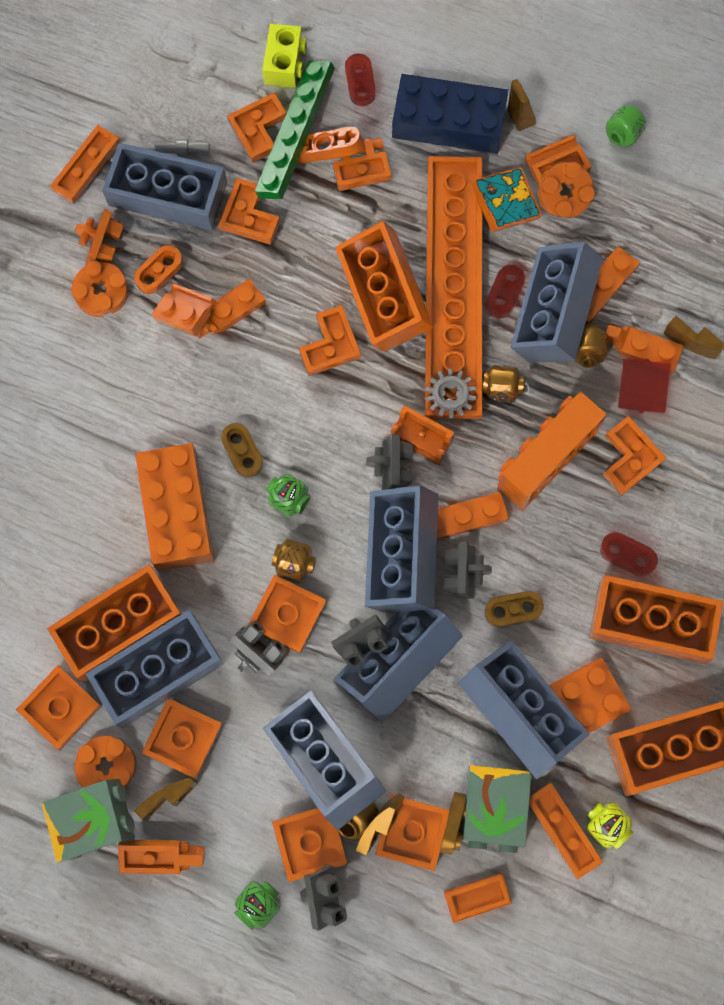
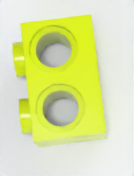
[262,23,307,88]

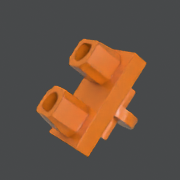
[74,209,124,263]

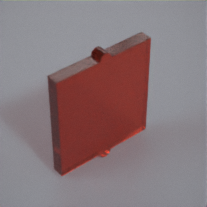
[618,358,671,414]

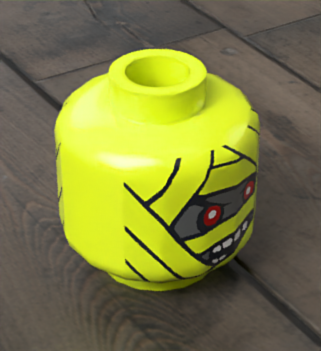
[587,802,633,849]

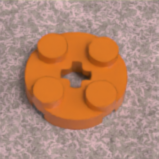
[538,162,595,218]
[71,260,128,317]
[75,736,137,789]

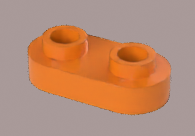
[134,245,183,294]

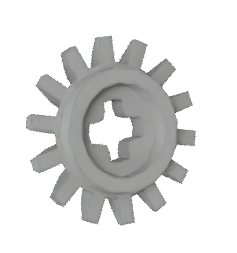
[425,369,476,419]

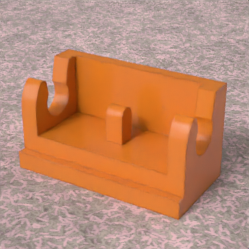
[391,405,454,465]

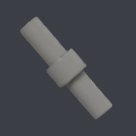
[155,139,210,156]

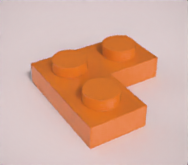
[227,92,287,163]
[219,178,280,245]
[299,305,361,376]
[603,416,667,496]

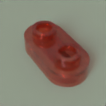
[345,53,376,106]
[486,265,525,319]
[600,532,658,576]

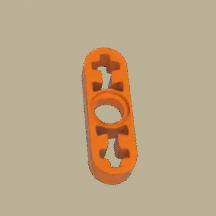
[297,127,364,164]

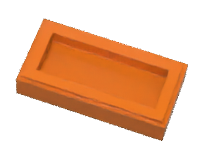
[443,873,512,923]

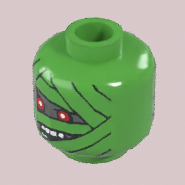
[605,105,646,147]
[266,474,311,516]
[234,881,280,930]

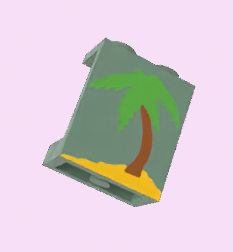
[462,765,531,853]
[42,779,135,863]

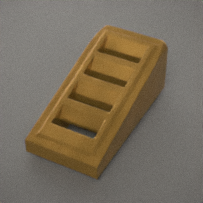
[507,79,536,131]

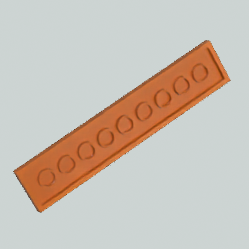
[425,156,482,419]

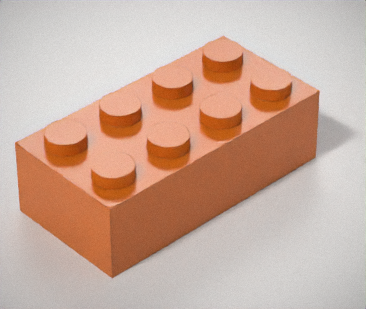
[335,221,434,352]
[497,391,607,512]
[135,443,215,572]
[47,564,182,683]
[588,575,723,664]
[606,701,724,797]

